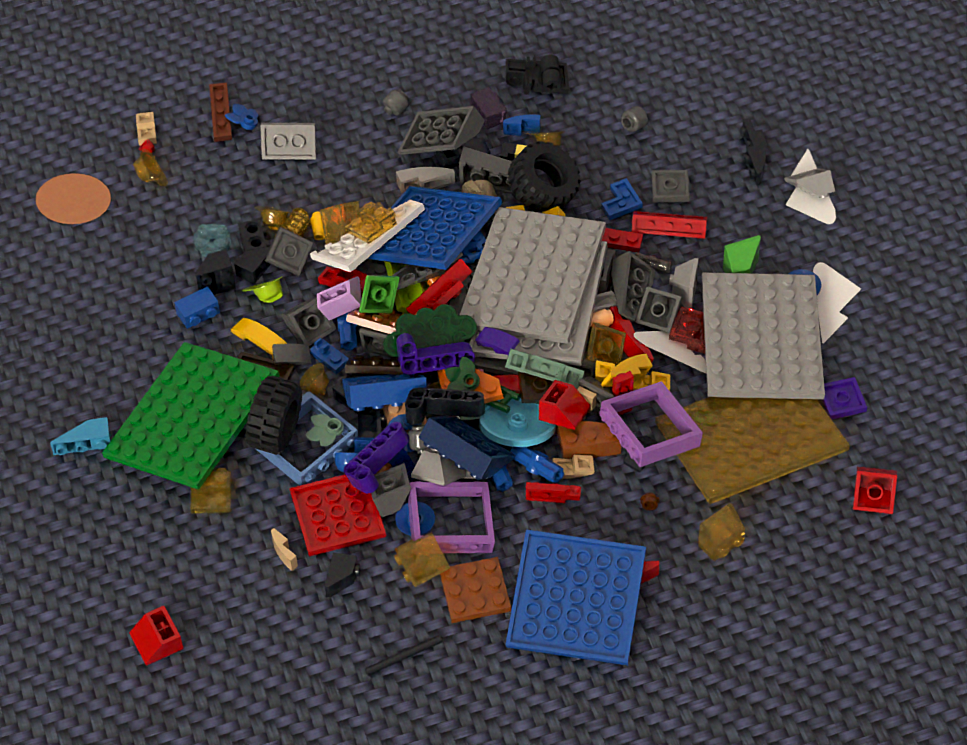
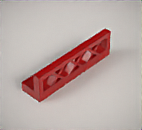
[631,211,707,239]

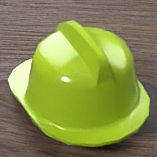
[242,276,283,303]

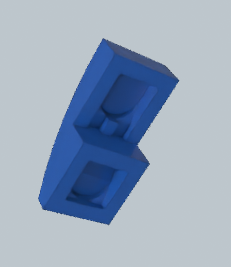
[503,115,541,136]

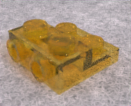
[345,202,397,244]
[190,468,232,514]
[393,532,450,587]

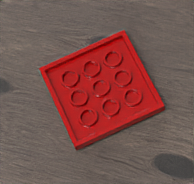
[289,475,386,556]

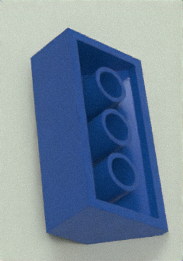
[342,373,427,411]

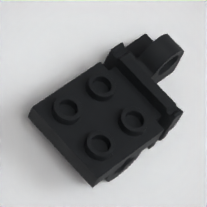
[505,55,569,95]

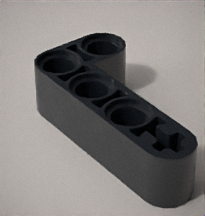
[405,387,485,425]

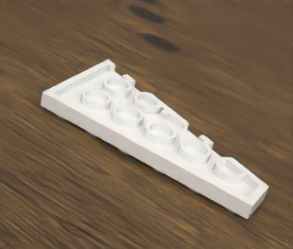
[310,200,425,272]

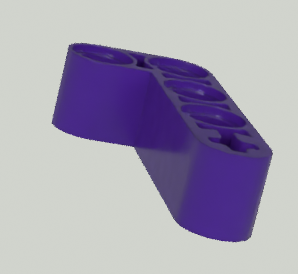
[396,333,475,374]
[343,422,409,494]

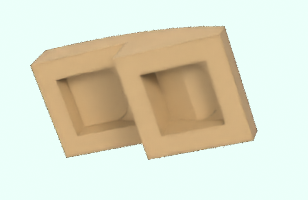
[136,112,157,146]
[552,455,595,479]
[271,528,298,571]

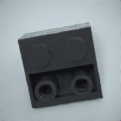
[195,249,236,295]

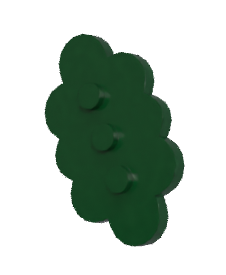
[383,304,477,364]

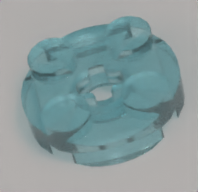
[193,224,231,257]

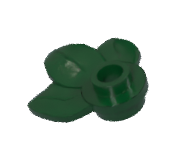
[445,357,480,391]

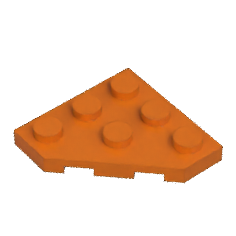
[437,368,504,403]

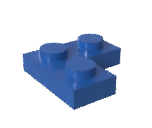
[601,178,643,220]

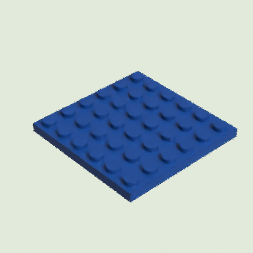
[368,186,502,270]
[506,530,646,665]

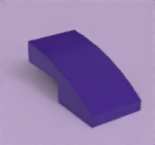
[475,327,520,355]

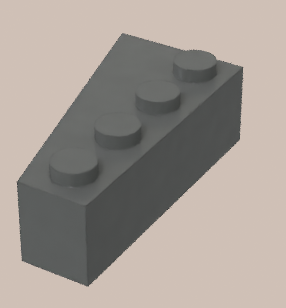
[459,147,535,194]

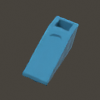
[50,417,111,455]

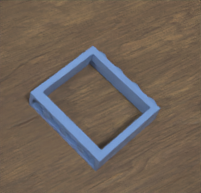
[256,391,358,486]

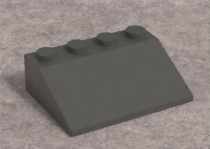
[397,106,485,155]

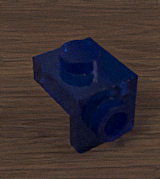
[388,448,415,479]

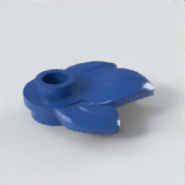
[225,104,258,130]

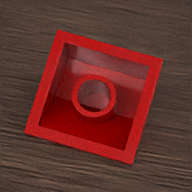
[853,466,897,514]

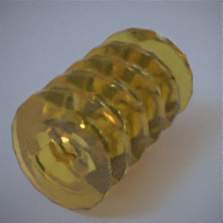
[274,208,311,237]

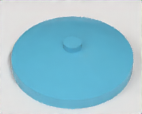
[479,396,557,447]

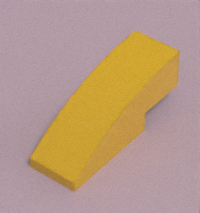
[601,354,653,387]

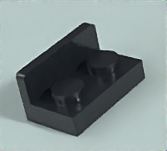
[358,409,385,438]

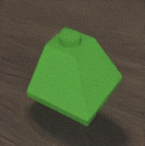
[723,235,761,274]
[359,275,400,313]

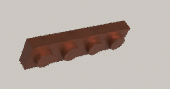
[209,82,232,142]

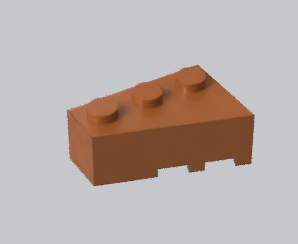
[556,420,621,459]

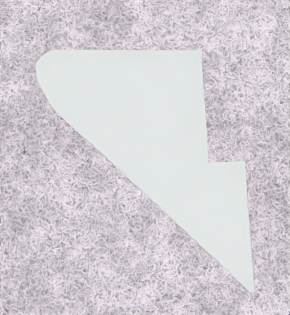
[786,149,836,224]
[813,262,861,344]
[634,330,706,373]

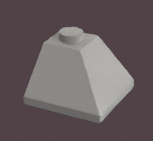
[784,168,835,198]
[669,258,699,311]
[411,448,466,486]

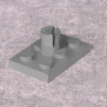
[261,123,316,160]

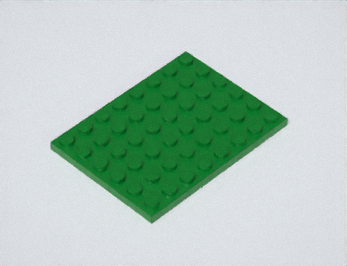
[102,342,280,490]

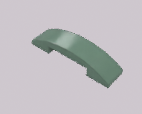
[505,348,584,389]

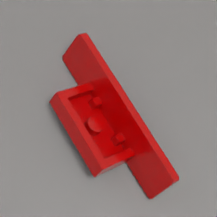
[406,259,472,315]

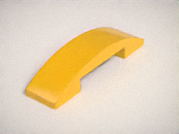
[230,318,292,365]
[595,360,670,391]

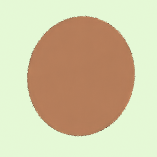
[36,173,111,224]

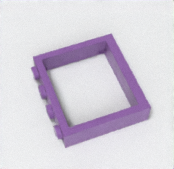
[599,381,703,467]
[407,481,495,553]

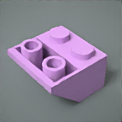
[317,276,361,320]

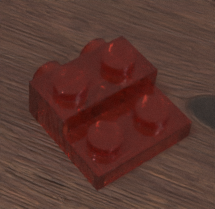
[669,306,705,354]

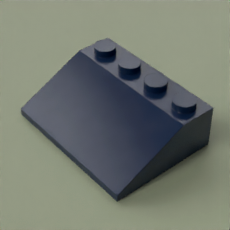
[419,416,516,480]

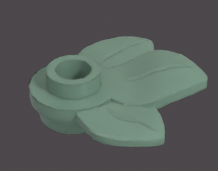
[305,414,344,446]

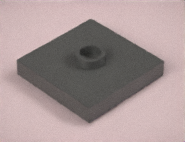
[651,170,690,202]
[265,227,313,277]

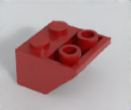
[539,380,591,430]
[129,605,183,666]

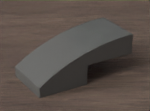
[272,344,311,366]

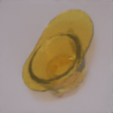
[525,131,565,146]
[133,149,168,186]
[255,206,291,230]
[300,363,330,396]

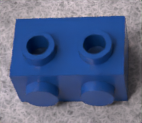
[174,286,220,329]

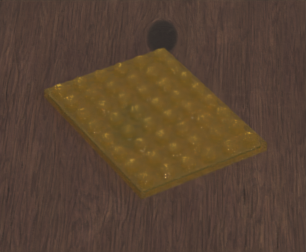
[655,397,850,504]

